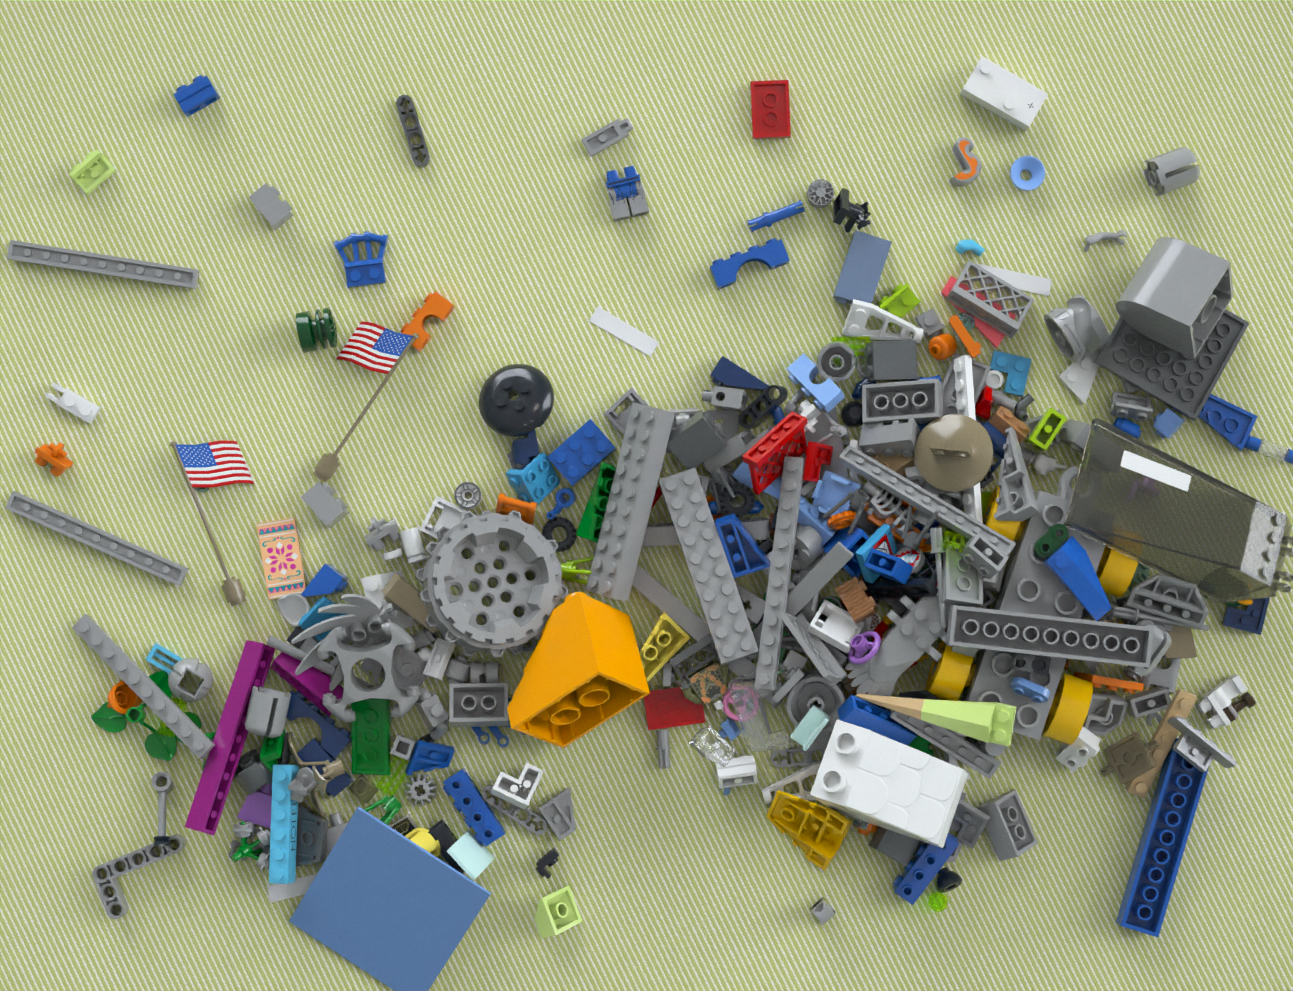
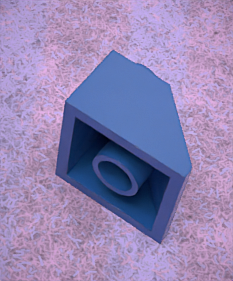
[301,564,349,597]

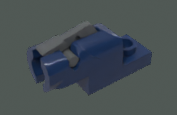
[508,429,540,470]

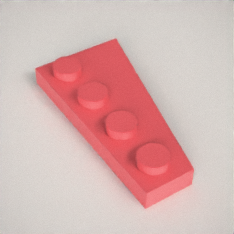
[941,276,1017,348]

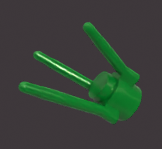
[363,795,402,825]

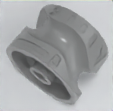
[1044,294,1110,364]
[787,669,845,734]

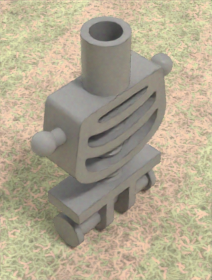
[863,480,920,536]

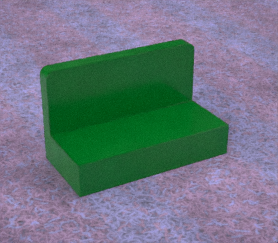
[260,729,286,773]

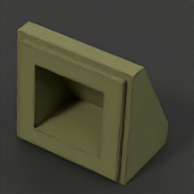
[349,774,379,803]

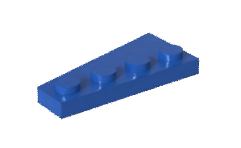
[1198,394,1258,451]

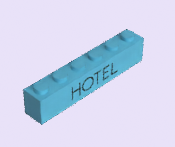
[269,764,299,884]

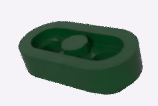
[1034,524,1069,558]

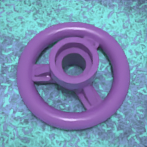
[848,631,881,665]

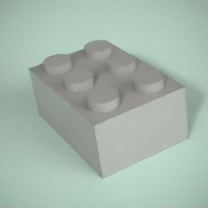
[449,683,509,727]

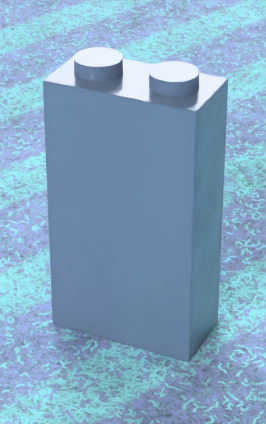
[832,230,892,305]

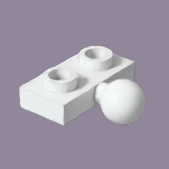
[418,638,456,680]

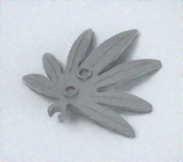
[292,594,402,691]

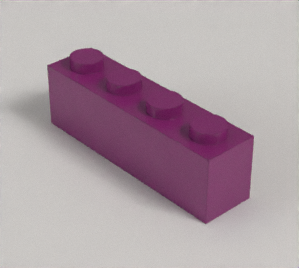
[270,652,344,717]

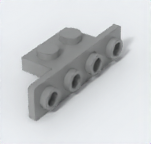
[1167,716,1237,772]

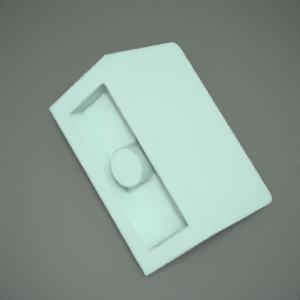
[790,705,829,751]

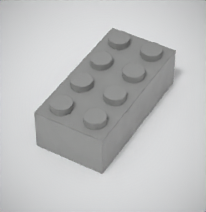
[862,379,943,425]

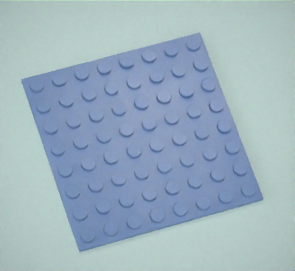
[289,806,491,991]

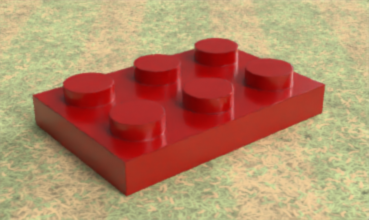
[750,80,791,139]
[644,687,705,730]

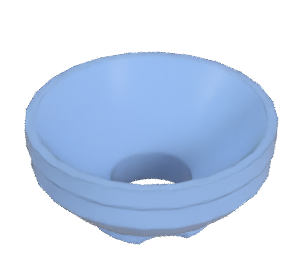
[1010,156,1045,191]

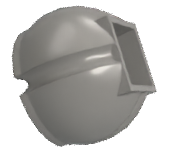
[168,658,213,702]

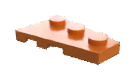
[1073,672,1144,694]

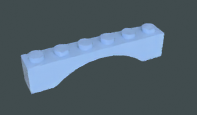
[732,462,836,547]

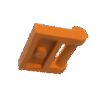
[496,493,537,525]

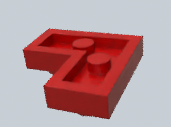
[802,441,833,483]

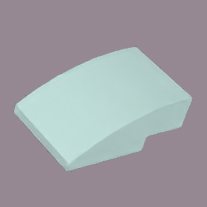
[447,830,495,880]

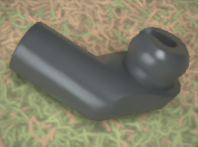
[1015,393,1034,421]

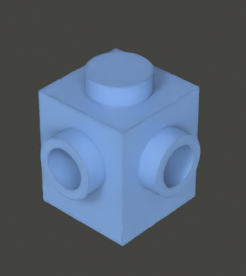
[1153,408,1185,439]

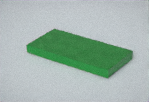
[351,698,390,775]

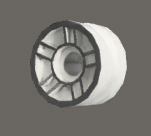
[454,482,482,509]

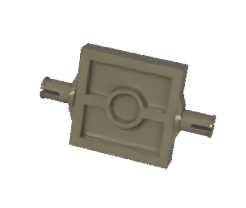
[1100,732,1159,784]

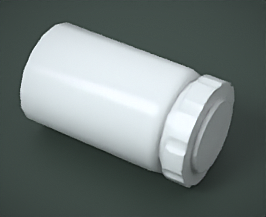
[399,527,427,564]

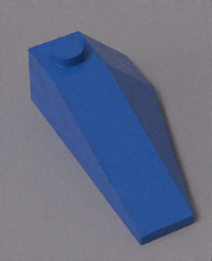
[1042,536,1111,621]

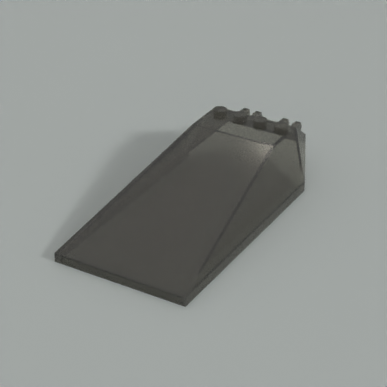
[1064,418,1293,603]

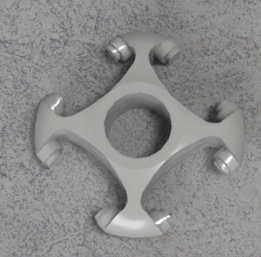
[317,622,421,723]

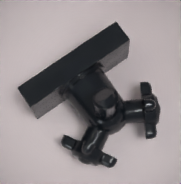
[833,188,871,233]

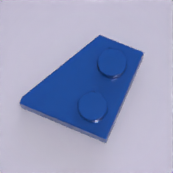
[405,740,455,775]

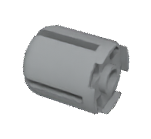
[1144,147,1200,196]
[1130,620,1172,676]
[245,686,291,738]

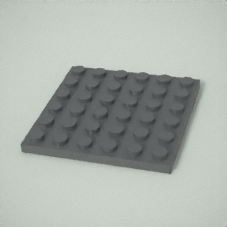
[1094,309,1249,421]

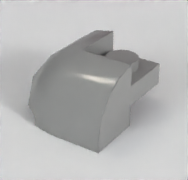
[1083,691,1129,736]

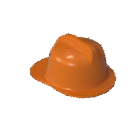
[107,680,143,714]

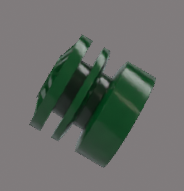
[296,307,337,353]

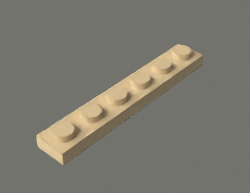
[1125,688,1198,798]

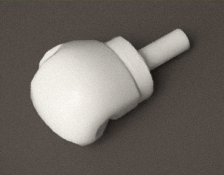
[1033,454,1066,475]

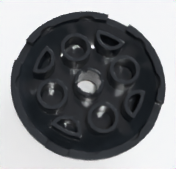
[479,364,554,437]

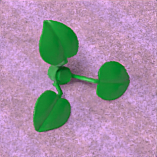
[91,671,177,761]

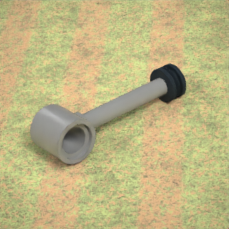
[151,772,174,847]

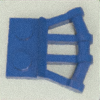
[333,231,388,288]

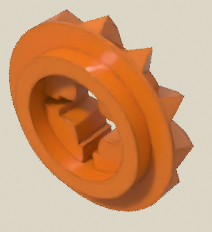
[827,510,856,530]

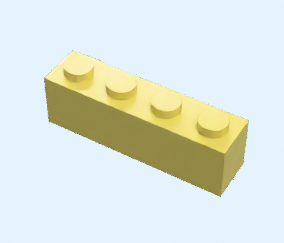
[639,612,691,682]

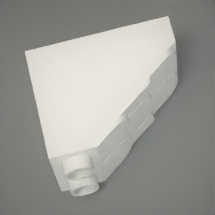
[810,720,968,848]

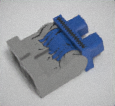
[606,166,649,222]

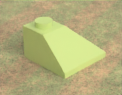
[534,885,582,939]

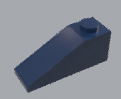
[710,356,769,391]

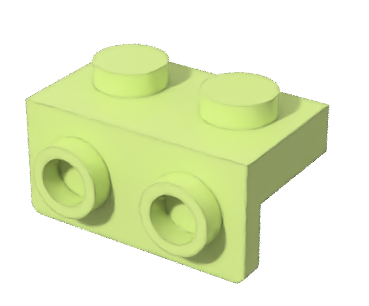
[69,150,117,195]

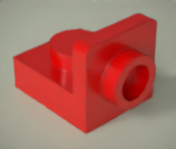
[975,386,993,420]

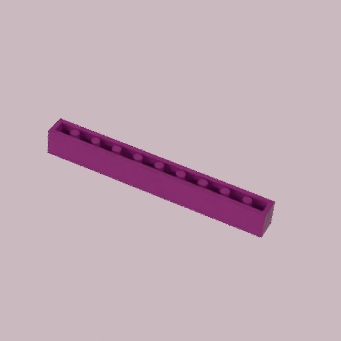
[185,640,275,836]

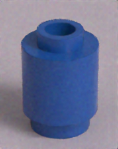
[1111,417,1142,443]

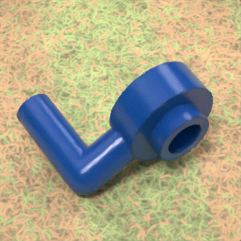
[546,488,576,519]

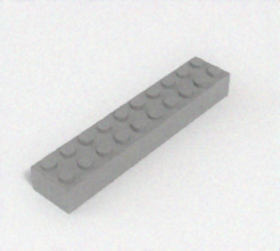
[586,402,675,601]
[659,468,759,666]
[946,605,1154,668]

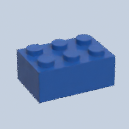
[547,419,616,487]

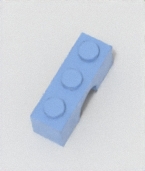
[787,353,845,413]

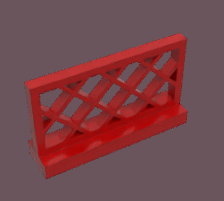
[742,412,808,495]

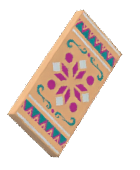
[256,518,307,600]

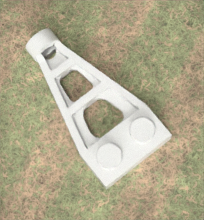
[842,299,924,344]
[761,760,822,804]

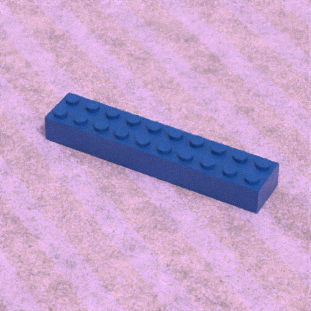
[1116,738,1209,937]

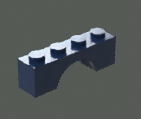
[286,690,351,758]

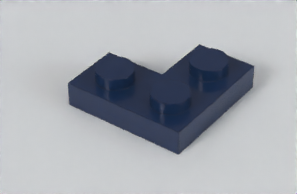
[1222,593,1270,635]

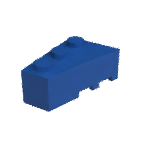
[715,513,771,578]

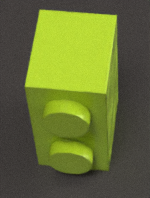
[1026,408,1067,452]

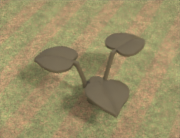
[288,732,345,817]

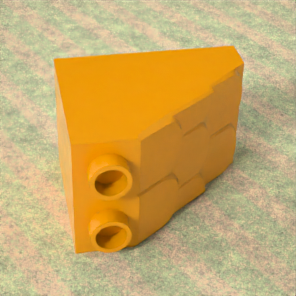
[507,592,650,748]

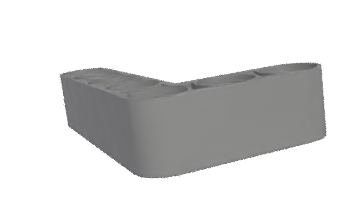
[92,834,186,919]

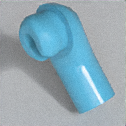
[956,239,985,257]

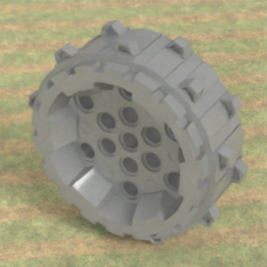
[415,510,568,658]

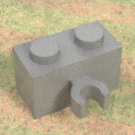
[1125,686,1171,727]

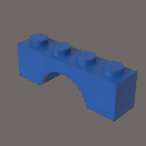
[710,238,790,290]

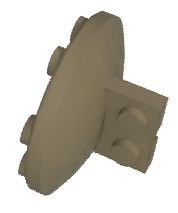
[914,414,994,492]

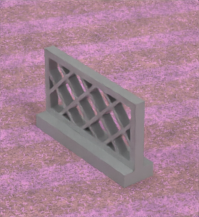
[946,260,1034,338]
[779,612,848,687]

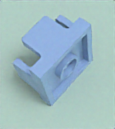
[812,470,862,516]

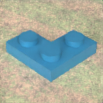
[990,350,1031,397]

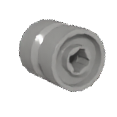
[470,661,499,683]

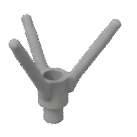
[816,408,847,444]

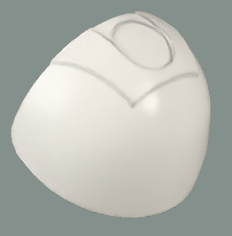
[277,593,309,627]

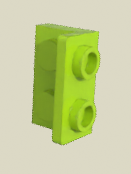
[878,283,921,326]

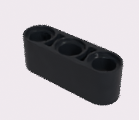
[738,385,788,429]
[428,819,465,874]

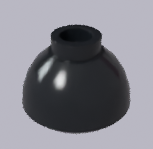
[841,401,864,428]
[936,867,962,893]

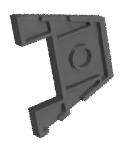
[296,804,329,867]

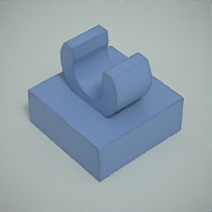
[717,718,742,741]

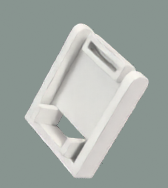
[420,496,477,539]
[807,600,864,653]

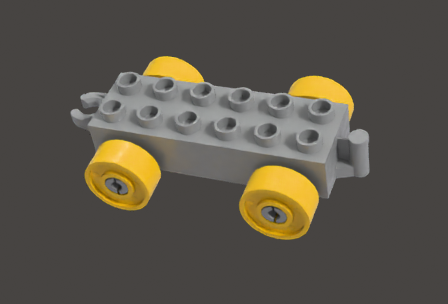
[925,466,1143,756]

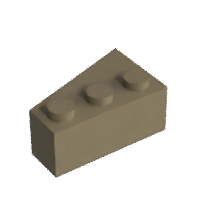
[381,573,438,633]

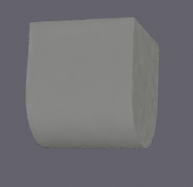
[1116,237,1233,359]

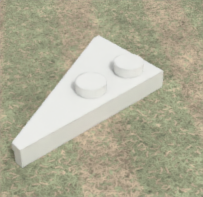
[1057,332,1110,404]

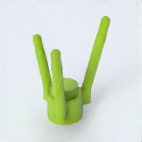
[560,557,594,585]

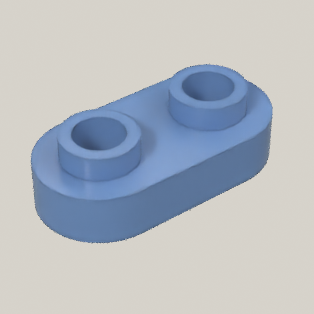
[1010,677,1050,704]

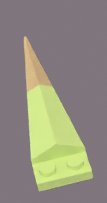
[855,694,1017,747]

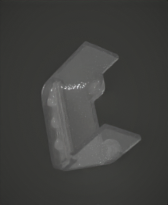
[728,662,799,752]

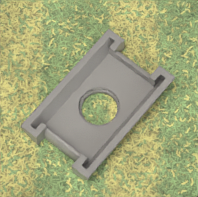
[1139,658,1181,693]

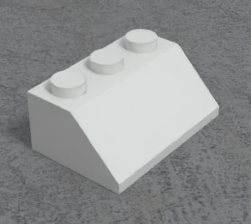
[361,570,414,629]

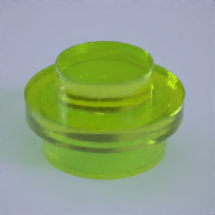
[928,892,948,912]

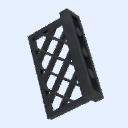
[865,552,943,600]

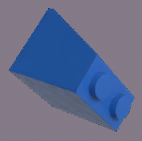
[823,526,869,578]

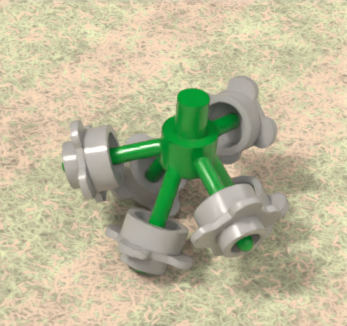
[228,821,271,872]

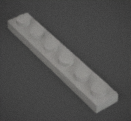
[890,710,1001,779]

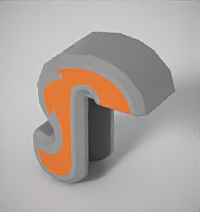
[949,138,982,187]

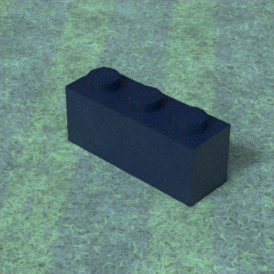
[297,737,354,797]

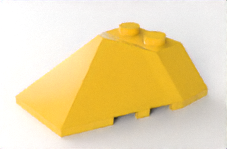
[766,790,853,871]

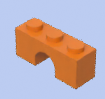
[400,291,455,352]

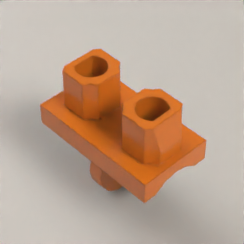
[34,443,74,477]

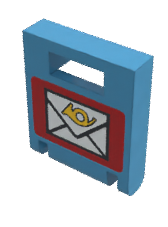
[855,524,898,583]

